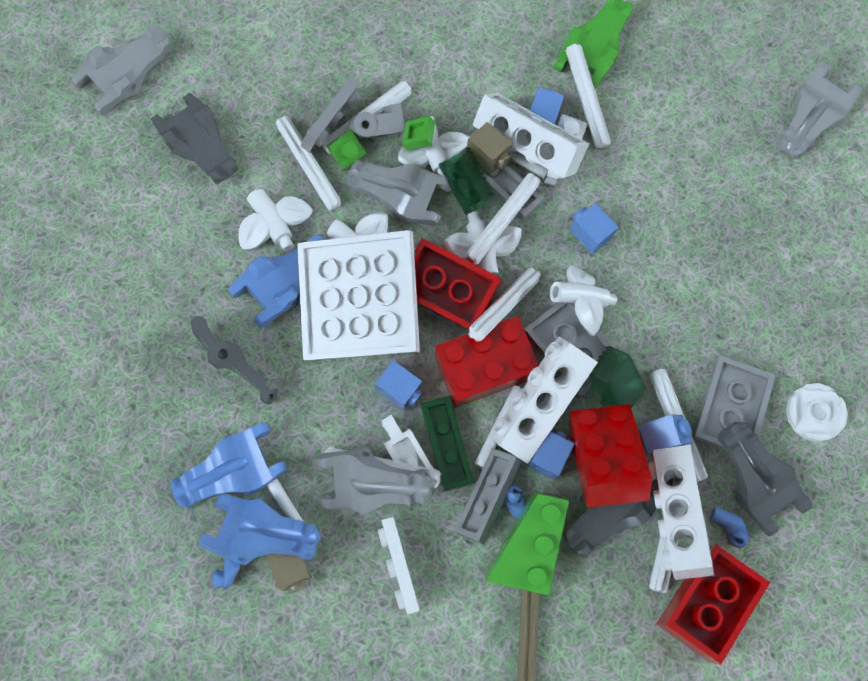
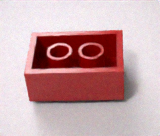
[414,238,502,331]
[434,316,539,408]
[569,404,652,508]
[656,544,770,665]

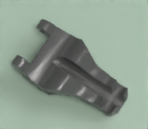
[151,93,238,184]
[191,316,278,405]
[718,421,812,536]
[563,488,659,557]

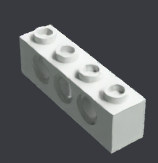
[473,93,589,179]
[491,337,598,464]
[649,445,714,580]

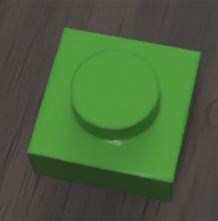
[402,116,435,151]
[326,130,366,170]

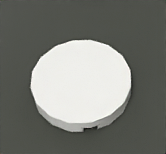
[786,383,848,442]

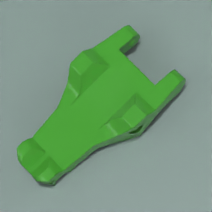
[554,0,634,89]

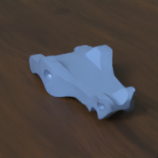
[228,235,324,328]
[171,423,288,509]
[198,494,321,565]

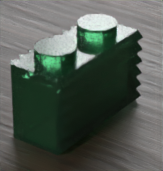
[438,147,495,215]
[589,346,647,408]

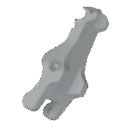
[72,25,172,115]
[777,62,863,159]
[347,159,454,226]
[317,448,432,515]

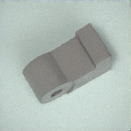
[349,103,405,139]

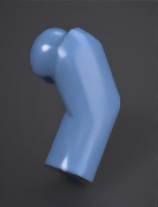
[504,486,526,519]
[709,506,749,548]
[212,557,240,589]

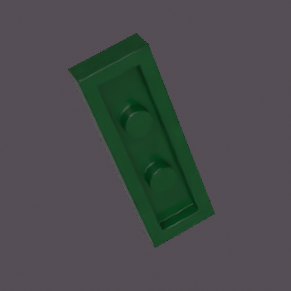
[420,396,474,492]

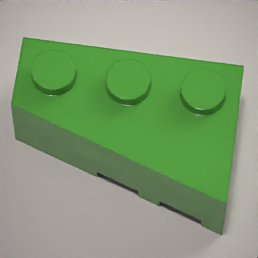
[485,490,569,596]

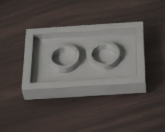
[524,303,625,399]
[693,355,776,451]

